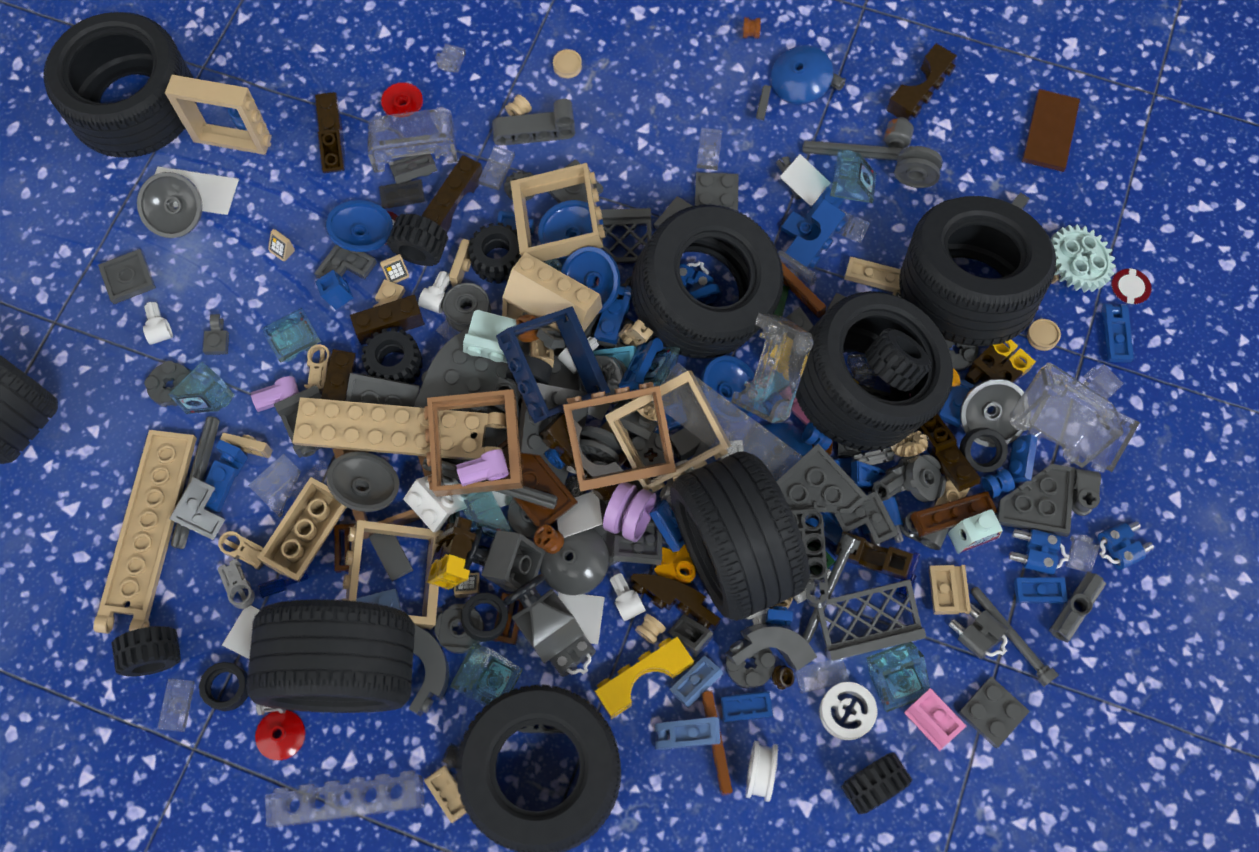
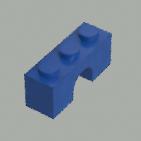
[785,199,847,272]

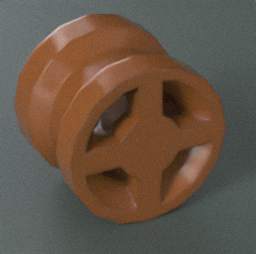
[743,17,761,39]
[516,315,539,342]
[534,525,564,554]

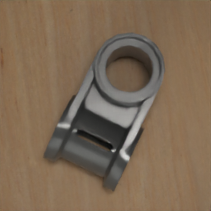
[1072,468,1101,516]
[900,511,949,550]

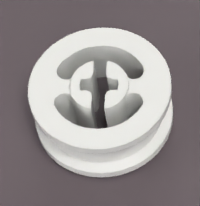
[819,682,877,740]
[746,741,778,802]

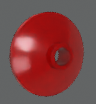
[381,83,423,119]
[255,710,306,761]

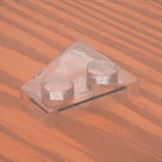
[248,454,301,518]

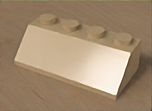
[502,252,602,332]
[257,477,347,582]

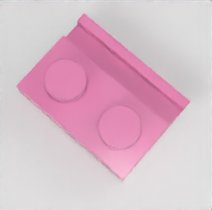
[904,688,966,750]

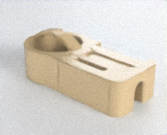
[619,320,653,347]
[304,344,331,392]
[218,531,263,570]

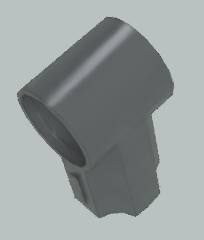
[871,463,906,501]

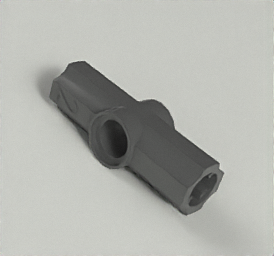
[1049,572,1106,643]

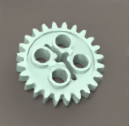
[1051,224,1116,293]

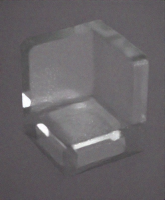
[837,209,870,243]

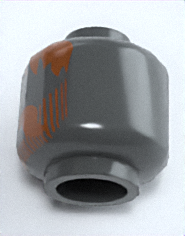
[884,117,914,148]

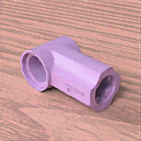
[251,376,299,412]
[456,449,509,486]

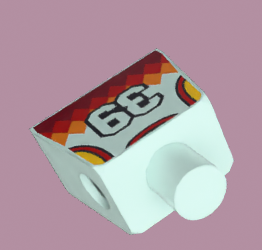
[948,509,1003,554]

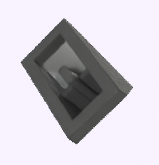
[668,614,713,658]

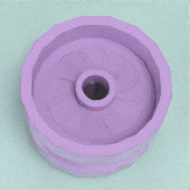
[603,482,656,542]

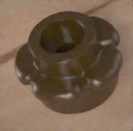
[772,665,795,690]

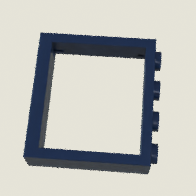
[496,306,610,423]

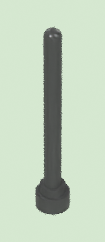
[802,533,861,643]
[971,587,1059,687]

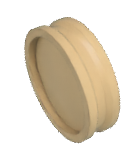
[553,49,582,78]
[1027,319,1061,351]

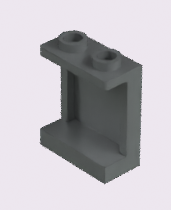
[274,385,323,458]

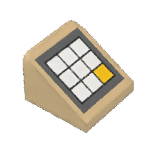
[269,229,295,261]
[380,254,409,283]
[454,573,480,598]

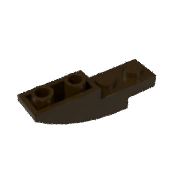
[315,92,345,173]
[917,414,981,492]
[630,574,721,631]

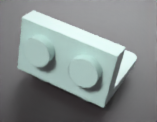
[463,310,516,363]

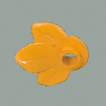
[654,544,696,584]

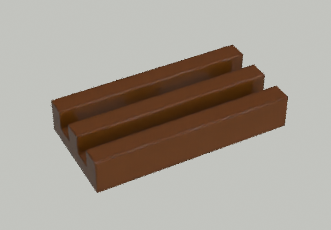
[334,523,360,573]
[492,593,524,646]

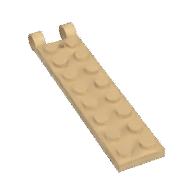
[292,397,506,460]
[94,430,197,634]

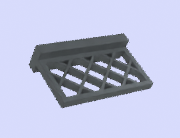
[565,208,652,264]
[817,579,927,661]

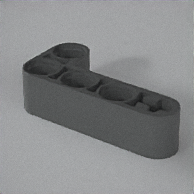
[492,99,575,146]
[791,509,829,608]

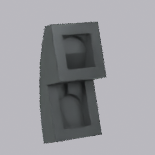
[369,533,413,582]

